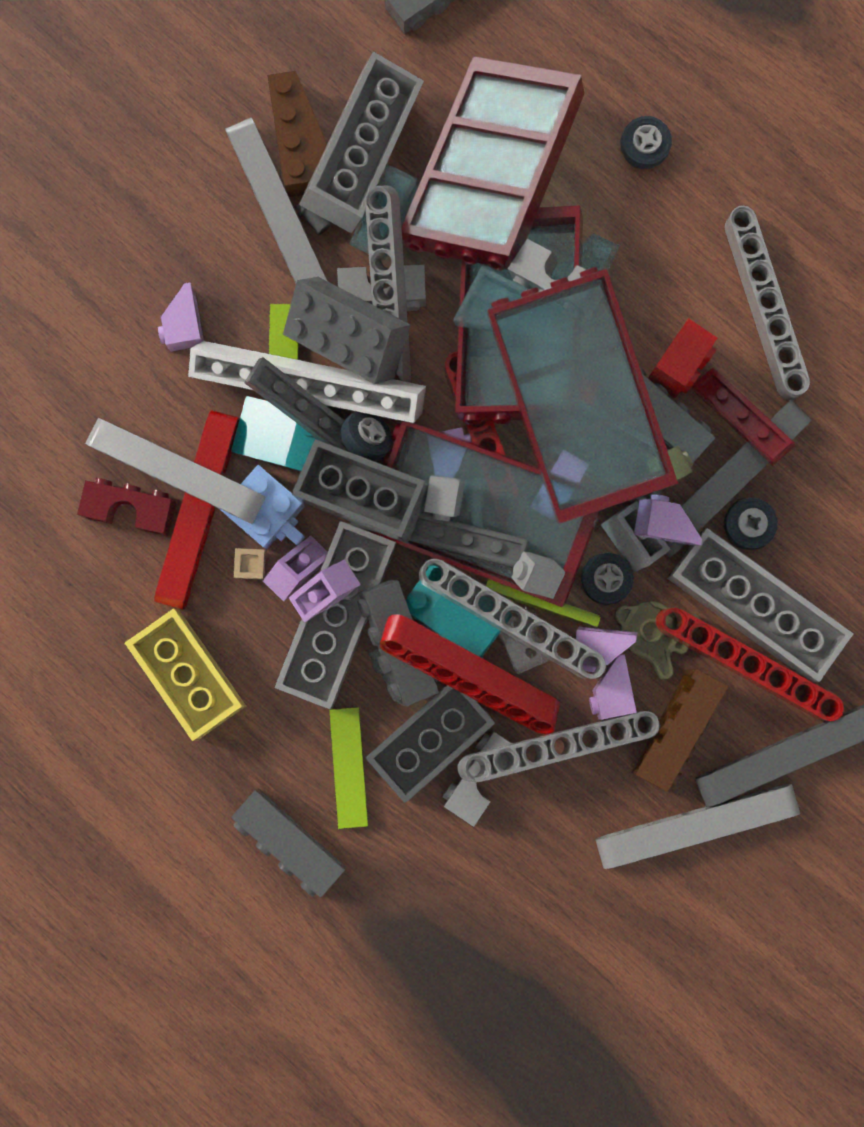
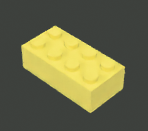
[125,608,246,741]

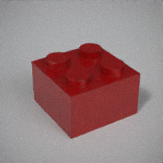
[648,318,718,398]

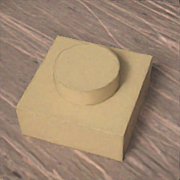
[234,548,266,580]

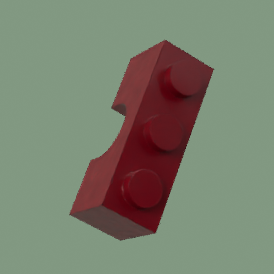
[77,478,176,536]

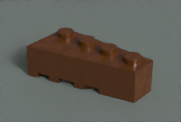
[267,71,327,197]
[632,669,729,792]

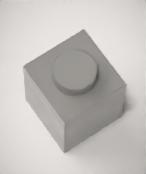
[424,475,465,521]
[511,551,565,599]

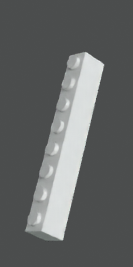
[188,341,426,423]

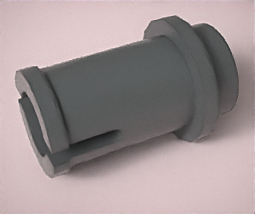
[296,203,332,235]

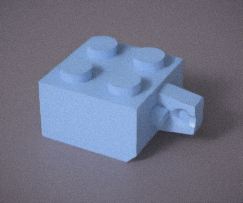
[220,465,305,550]

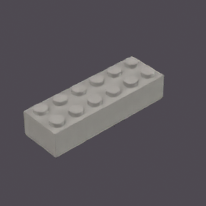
[299,52,424,233]
[274,521,397,710]
[667,528,853,682]

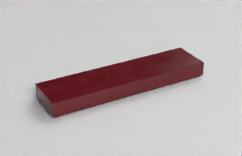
[692,367,795,466]

